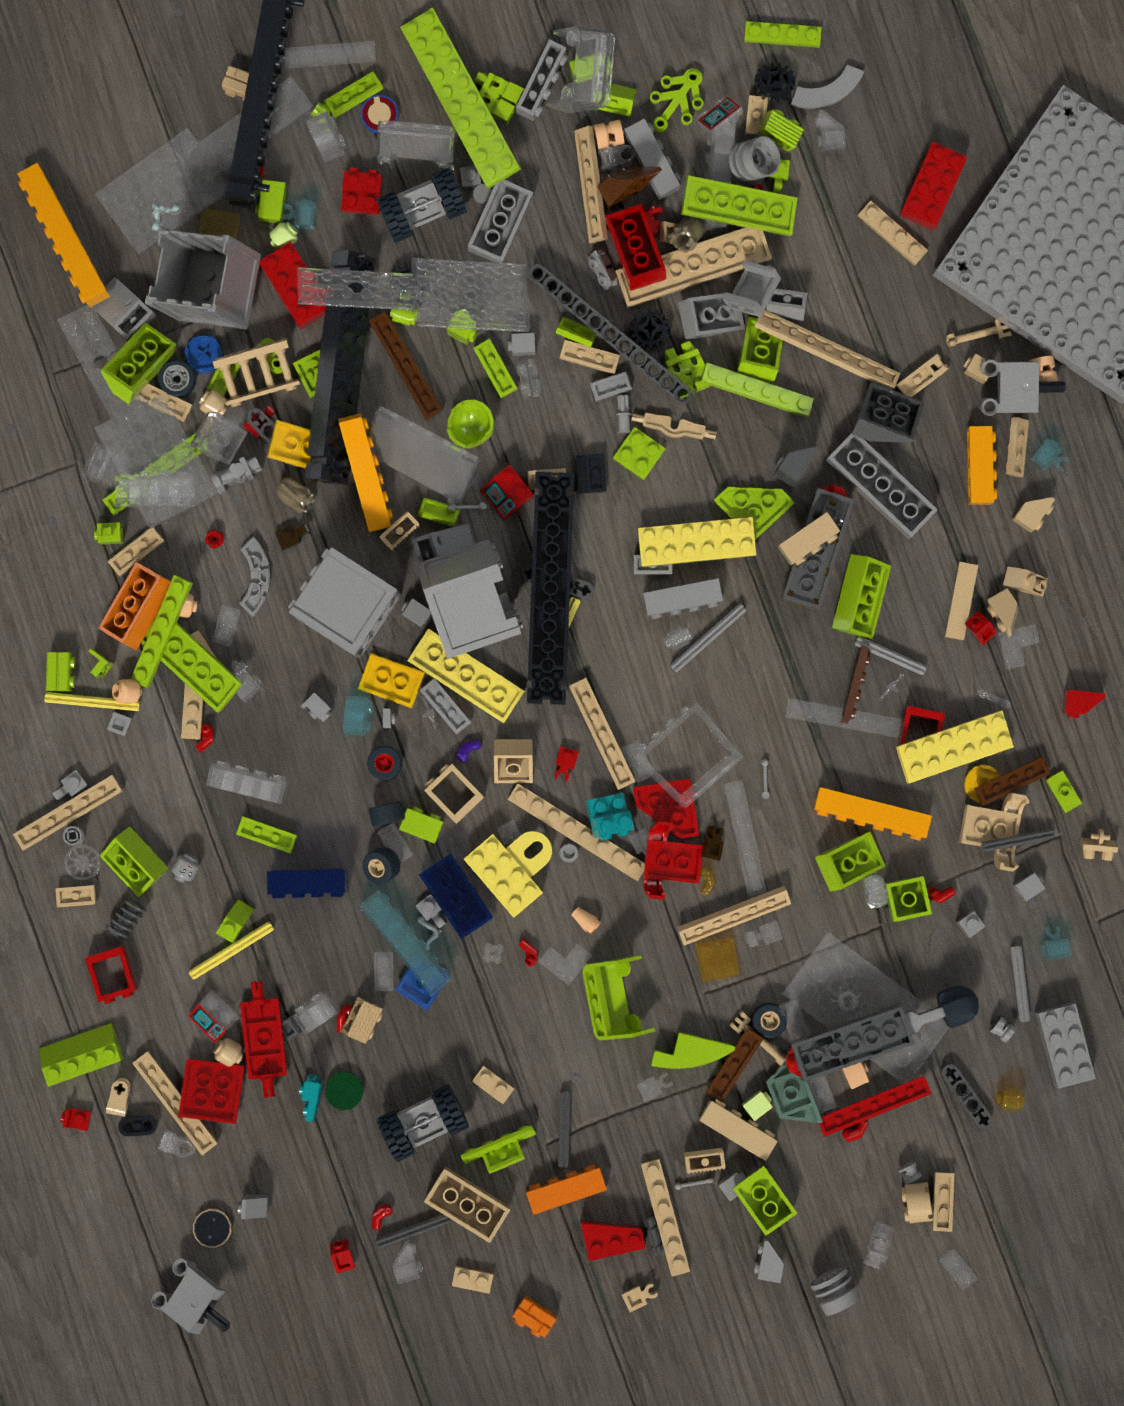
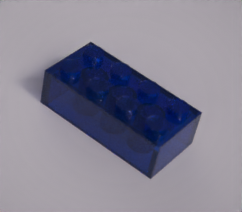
[419,853,494,939]
[267,869,348,898]

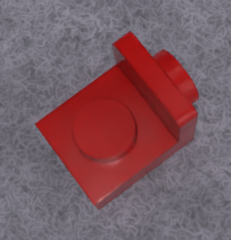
[645,206,663,236]
[965,612,997,645]
[60,1107,92,1131]
[329,1239,355,1273]

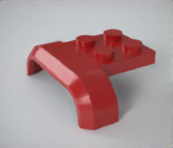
[643,821,703,900]

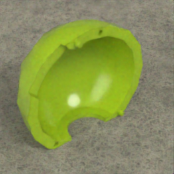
[447,400,495,449]

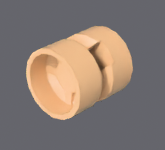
[593,120,624,150]
[1029,356,1058,381]

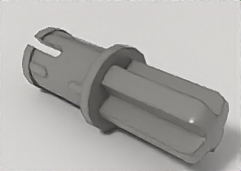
[616,395,631,433]

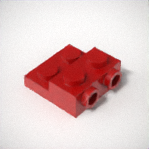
[341,168,383,215]

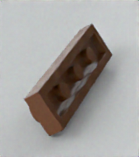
[840,646,871,724]
[974,757,1050,805]
[706,1027,764,1102]

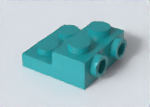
[586,793,634,841]
[299,1074,323,1122]

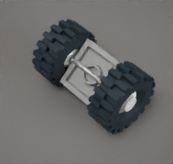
[376,168,467,243]
[377,1084,469,1162]

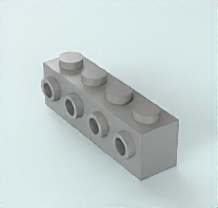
[516,39,568,121]
[624,118,682,200]
[643,578,723,619]

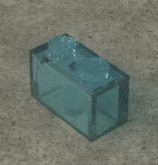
[343,696,373,736]

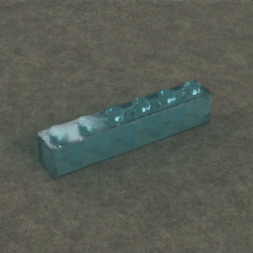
[359,890,451,997]

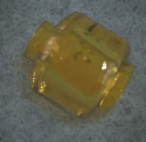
[995,1086,1025,1113]

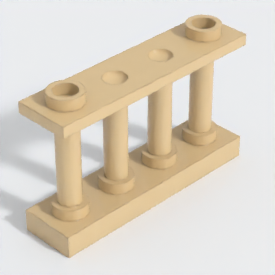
[212,338,300,407]

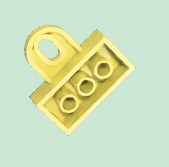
[464,831,552,918]

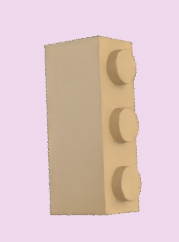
[778,512,840,566]

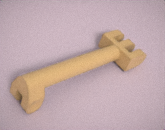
[946,320,1012,347]
[729,1011,786,1066]

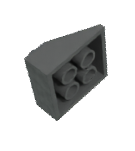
[852,382,924,443]

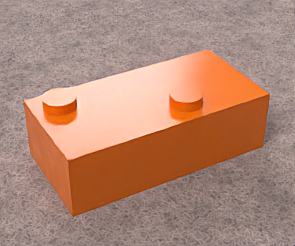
[98,562,171,651]

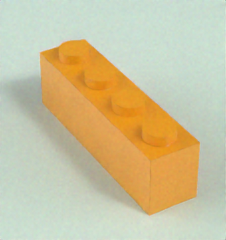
[967,426,997,505]

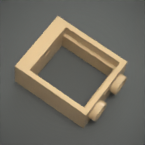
[424,764,484,824]

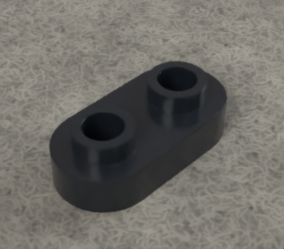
[118,1115,158,1136]

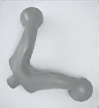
[417,916,442,951]

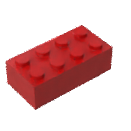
[899,142,968,231]
[605,204,667,291]
[259,242,327,330]

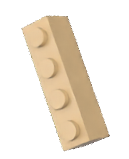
[699,1099,778,1161]

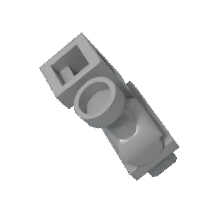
[210,457,262,495]

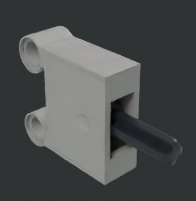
[979,359,1066,416]
[151,1259,230,1334]

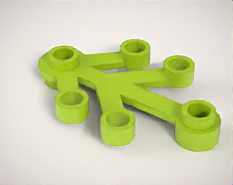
[650,68,704,133]

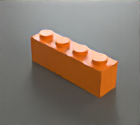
[526,1164,607,1215]

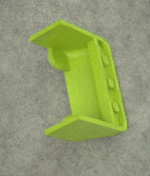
[582,955,656,1040]

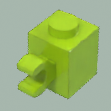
[94,522,124,545]

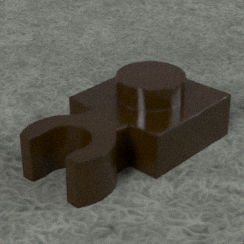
[701,825,724,861]

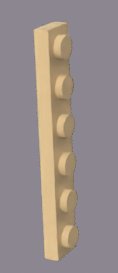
[574,126,608,243]
[569,678,635,790]
[13,775,123,851]
[677,886,791,945]
[132,1051,218,1155]
[641,1158,690,1277]

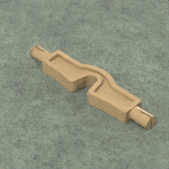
[631,413,717,440]

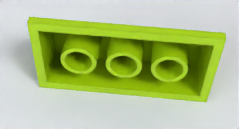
[101,322,177,404]
[832,554,891,640]
[39,1023,125,1087]

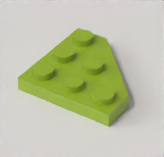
[714,487,795,540]

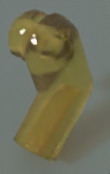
[700,868,716,897]

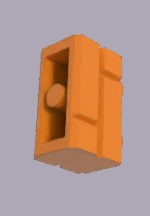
[512,1295,557,1338]

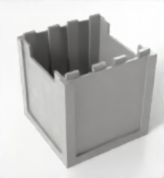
[145,227,261,329]
[416,539,523,659]
[288,547,401,660]

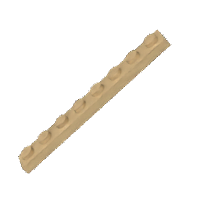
[754,310,900,390]
[508,784,645,881]

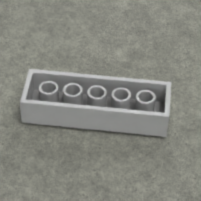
[826,433,938,540]

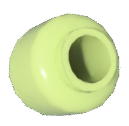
[270,222,298,250]

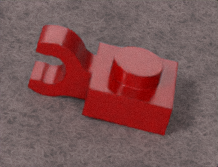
[243,406,276,440]

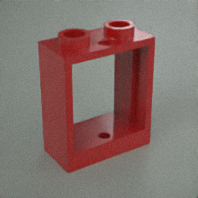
[896,706,945,752]
[85,945,138,1004]

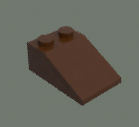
[598,166,662,207]

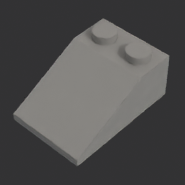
[678,292,745,340]

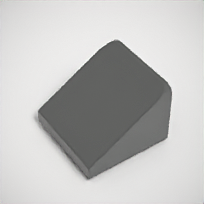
[282,1013,306,1042]

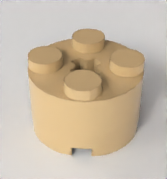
[901,1182,933,1224]

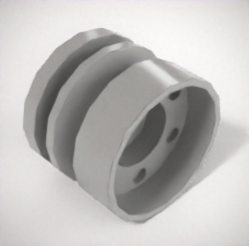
[729,136,780,182]
[810,1266,861,1316]

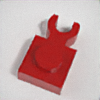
[555,746,579,782]

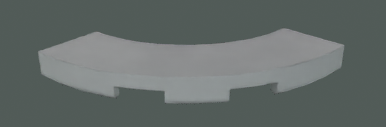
[791,65,864,109]
[239,536,270,617]

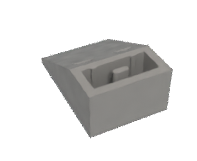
[92,277,156,341]

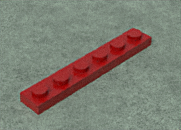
[819,1075,932,1137]

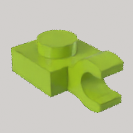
[769,159,790,193]

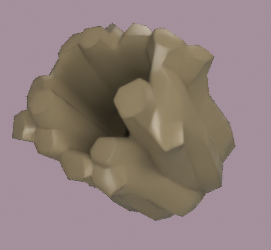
[667,216,705,253]
[276,478,315,514]

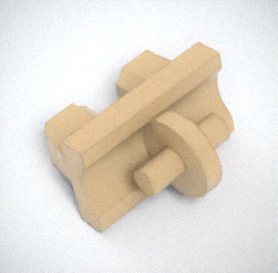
[1080,829,1118,861]

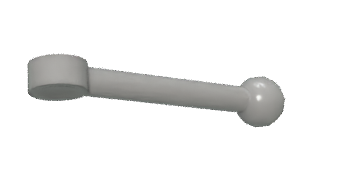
[448,502,487,511]
[761,759,770,799]
[674,1178,714,1190]

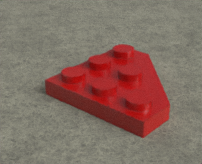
[633,779,699,839]

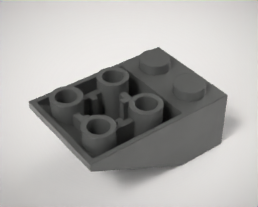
[412,523,474,562]

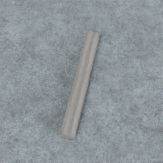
[670,604,746,672]

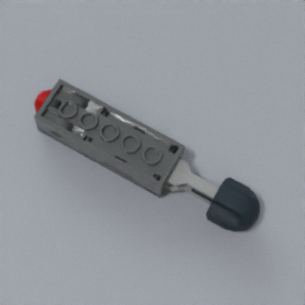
[785,986,979,1082]

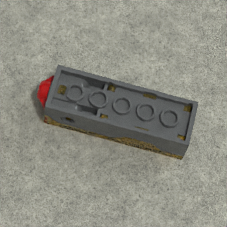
[781,484,854,612]

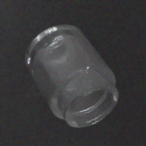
[663,626,693,651]

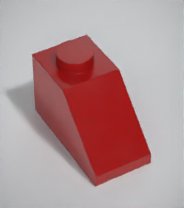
[1062,690,1106,718]

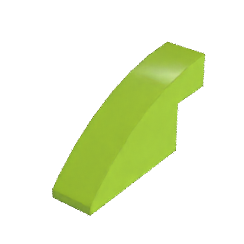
[651,1031,735,1069]

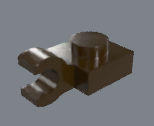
[275,525,311,551]

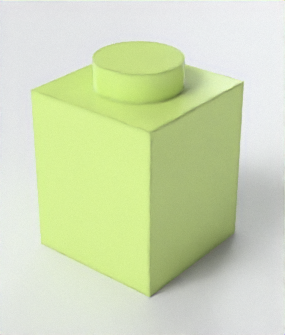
[742,1090,773,1121]

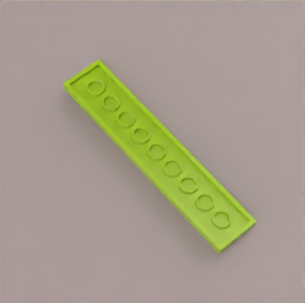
[400,8,521,189]

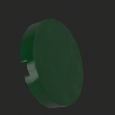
[325,1071,364,1110]

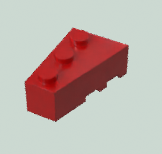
[580,1220,646,1261]

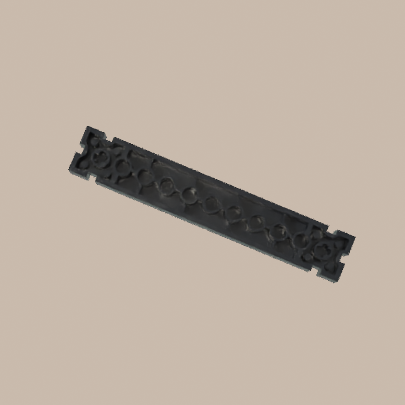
[226,0,305,209]
[304,250,376,485]
[527,472,574,705]

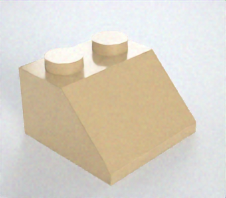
[494,739,533,783]

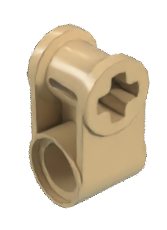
[106,1078,131,1117]

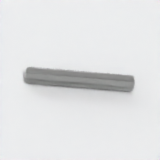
[855,636,927,675]
[1011,946,1030,1022]

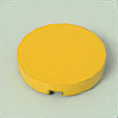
[964,765,1000,803]

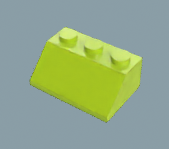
[100,826,169,898]

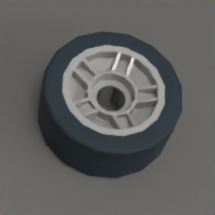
[158,360,196,398]

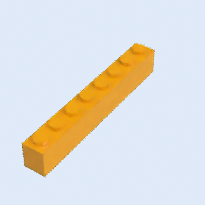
[17,163,110,308]

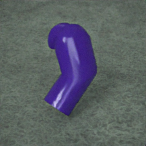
[456,740,481,763]

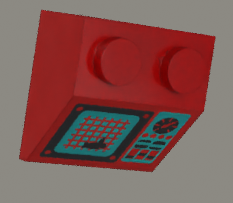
[480,465,534,521]

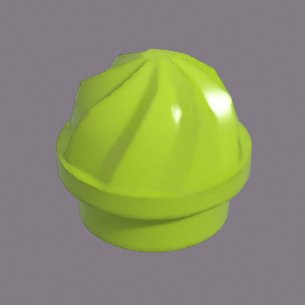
[310,102,330,121]

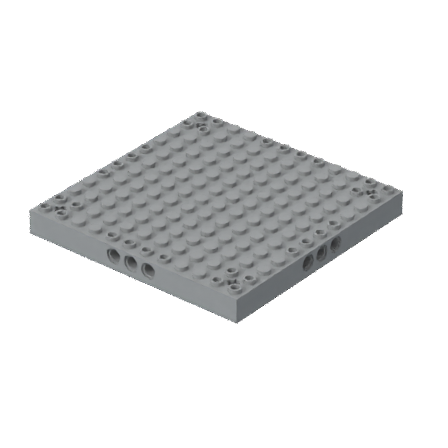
[933,85,1124,404]

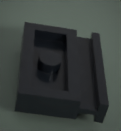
[576,453,606,494]

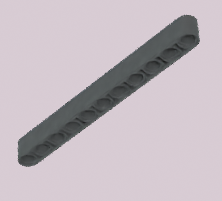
[529,264,694,404]

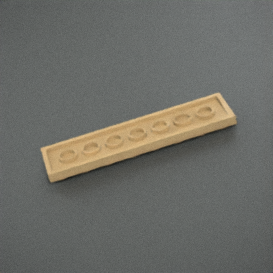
[615,228,772,308]

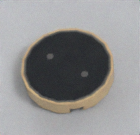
[193,1208,232,1248]

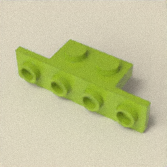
[461,1125,536,1174]

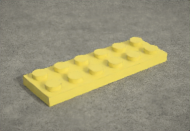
[638,517,756,567]
[407,629,525,723]
[896,711,1014,783]

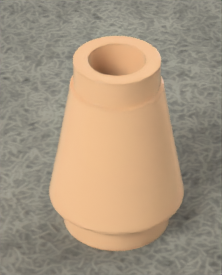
[571,907,601,934]

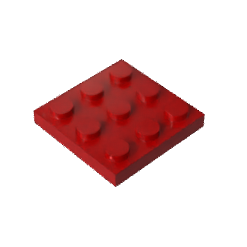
[178,1059,244,1124]

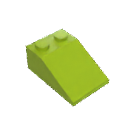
[737,316,783,383]
[815,832,886,892]
[732,1166,798,1236]

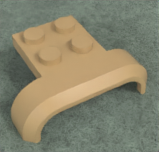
[959,793,1030,872]

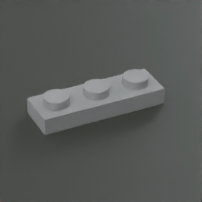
[420,678,471,735]

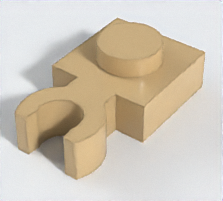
[622,1283,658,1312]

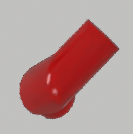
[195,724,214,753]
[842,1121,869,1142]
[371,1204,393,1230]

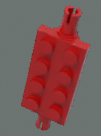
[240,981,288,1098]

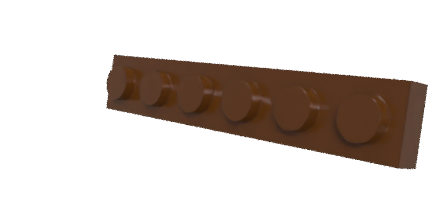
[369,312,443,421]

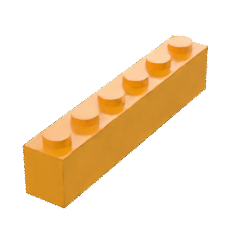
[339,413,394,532]
[813,787,932,841]

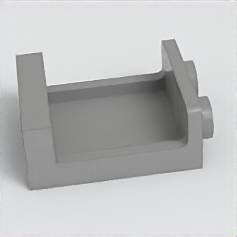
[722,260,781,317]

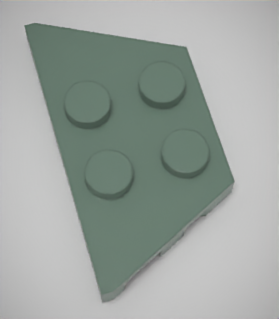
[766,1062,823,1123]

